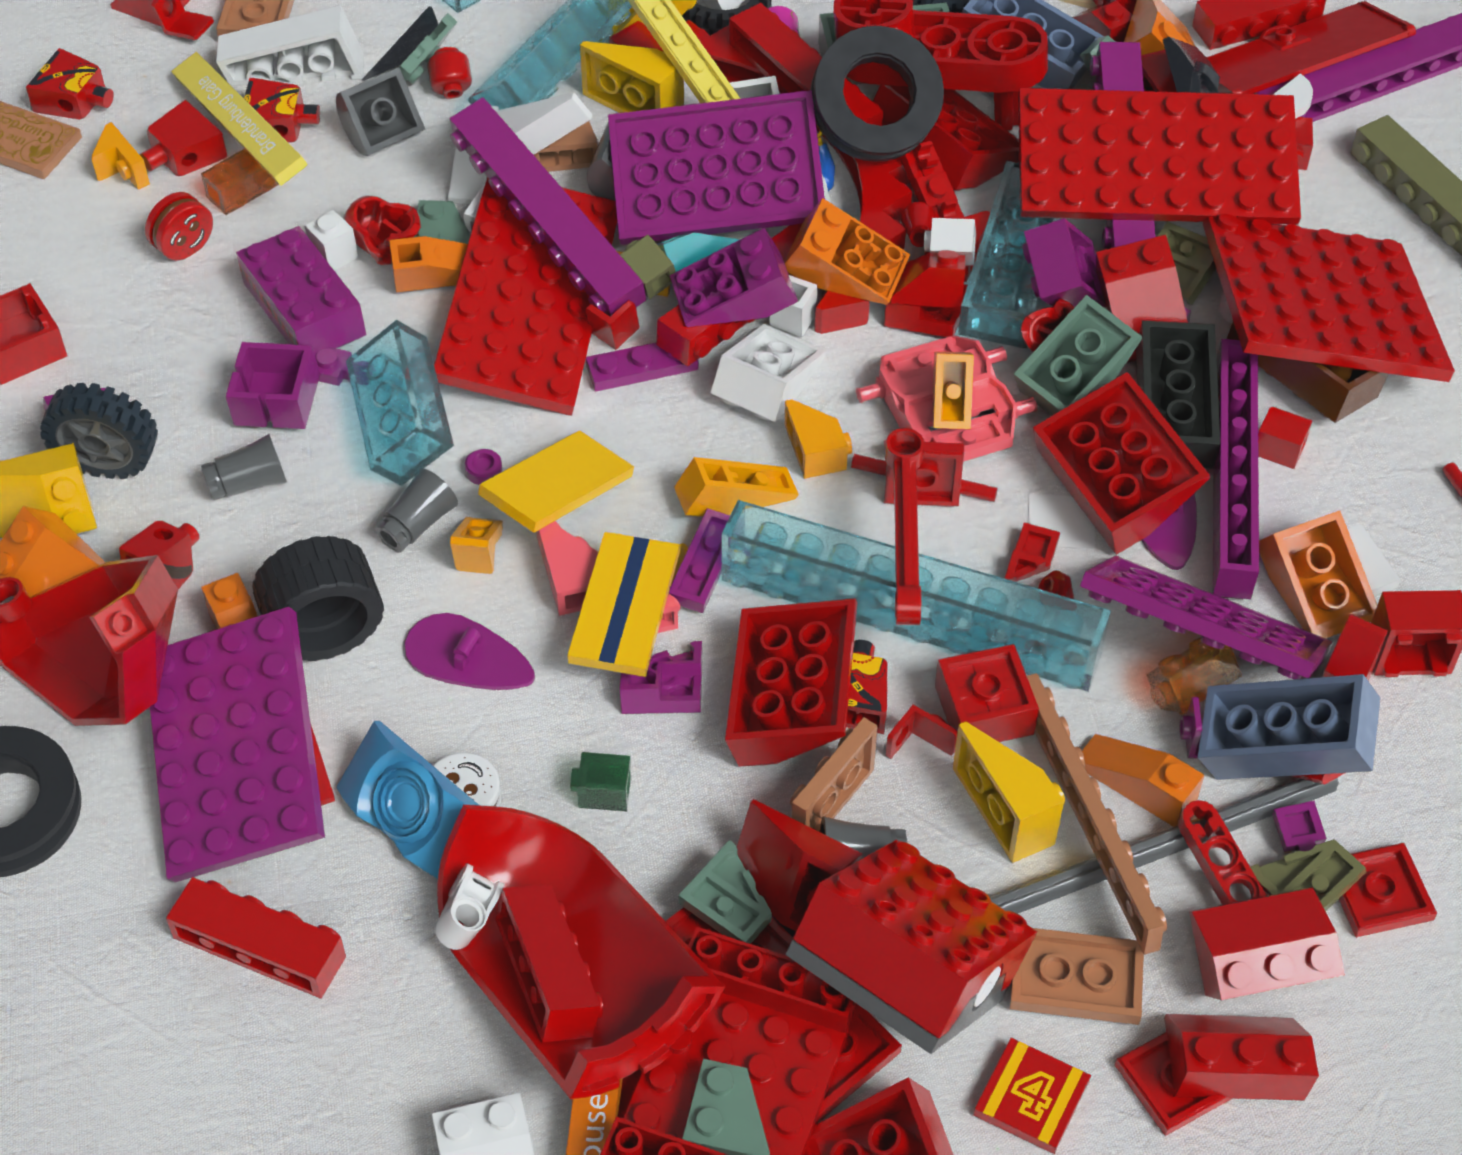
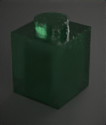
[570,752,632,812]

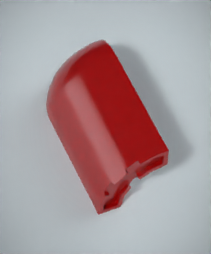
[437,804,726,1099]

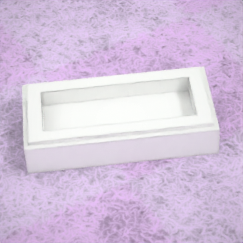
[1347,524,1401,596]

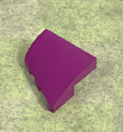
[620,641,703,714]

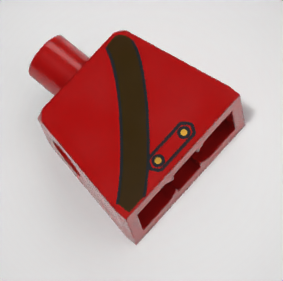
[119,520,200,590]

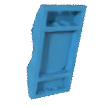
[336,720,479,879]

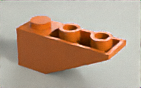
[389,236,468,293]

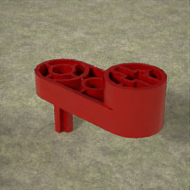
[833,0,1048,130]

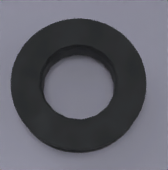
[810,26,944,162]
[0,726,82,877]

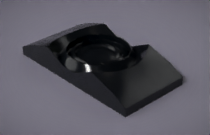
[1162,37,1220,93]

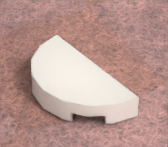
[1273,73,1313,119]

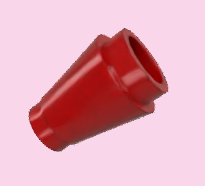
[901,202,935,247]

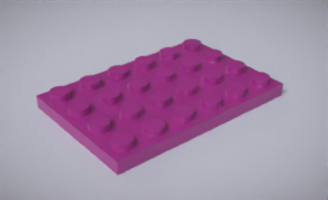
[608,90,825,245]
[1080,555,1333,679]
[150,607,325,883]

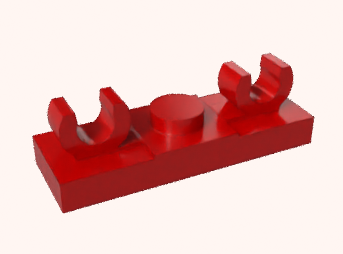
[900,141,964,219]

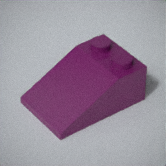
[1022,218,1106,307]

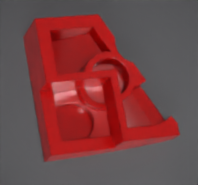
[884,284,971,337]

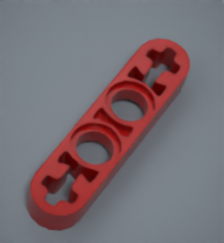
[1178,800,1267,905]

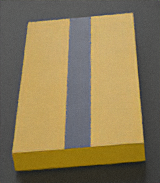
[567,532,680,677]

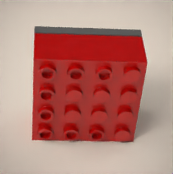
[785,840,1038,1054]

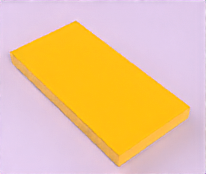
[478,430,634,533]

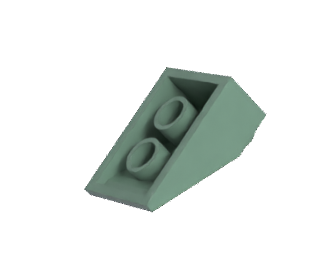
[1013,295,1142,416]

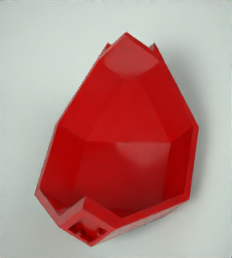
[0,555,178,726]

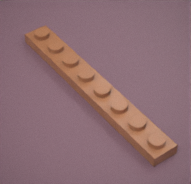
[1027,673,1167,955]

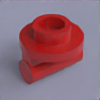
[1038,570,1076,615]

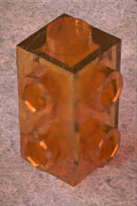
[201,149,279,215]
[1146,637,1243,715]

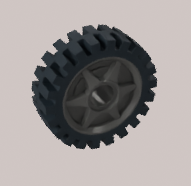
[40,383,158,479]

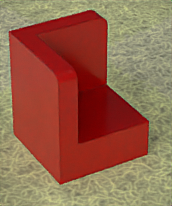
[585,300,640,350]
[1258,407,1313,469]

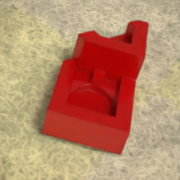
[1004,522,1060,584]

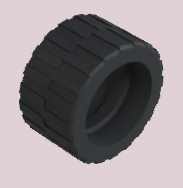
[252,536,384,661]

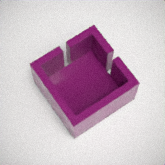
[225,342,320,429]

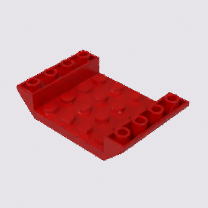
[600,926,856,1155]

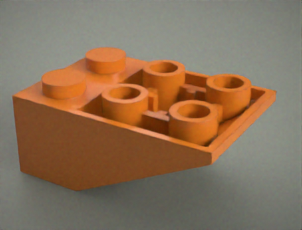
[784,198,910,305]

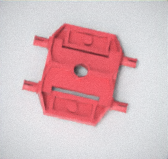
[856,335,1038,462]

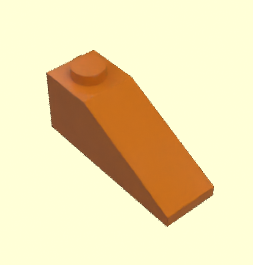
[1082,734,1205,827]

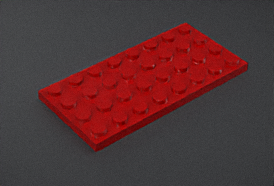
[1018,88,1301,225]
[431,177,617,416]

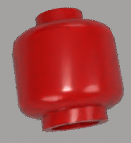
[427,47,472,99]

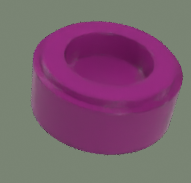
[465,449,503,485]

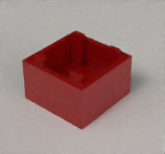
[0,283,68,385]
[1371,590,1462,677]
[935,644,1039,742]

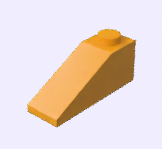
[674,457,799,517]

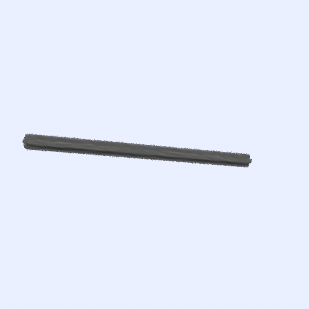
[990,778,1339,914]

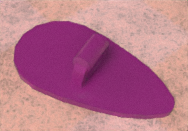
[1142,493,1197,570]
[405,613,535,690]

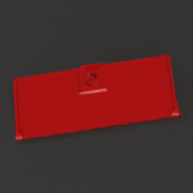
[1207,1,1416,94]

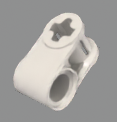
[435,863,504,950]

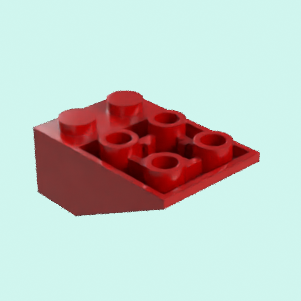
[737,799,863,931]

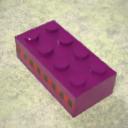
[236,226,367,357]

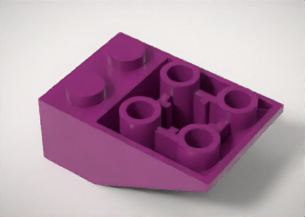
[670,228,798,327]

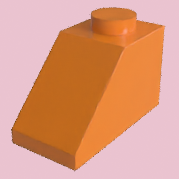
[201,572,258,630]

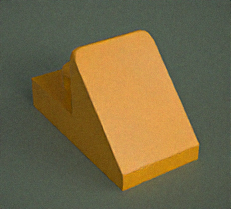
[92,122,150,190]
[450,517,503,574]

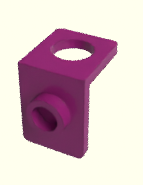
[1179,697,1203,758]

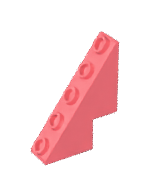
[536,521,681,633]

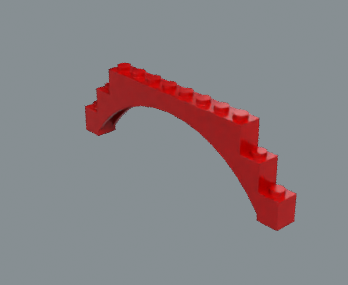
[609,20,912,250]

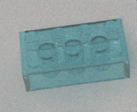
[346,319,454,486]

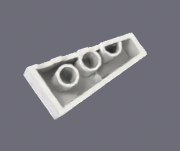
[216,5,364,85]

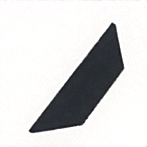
[362,6,438,81]

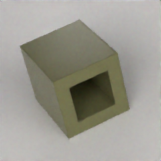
[620,234,675,300]

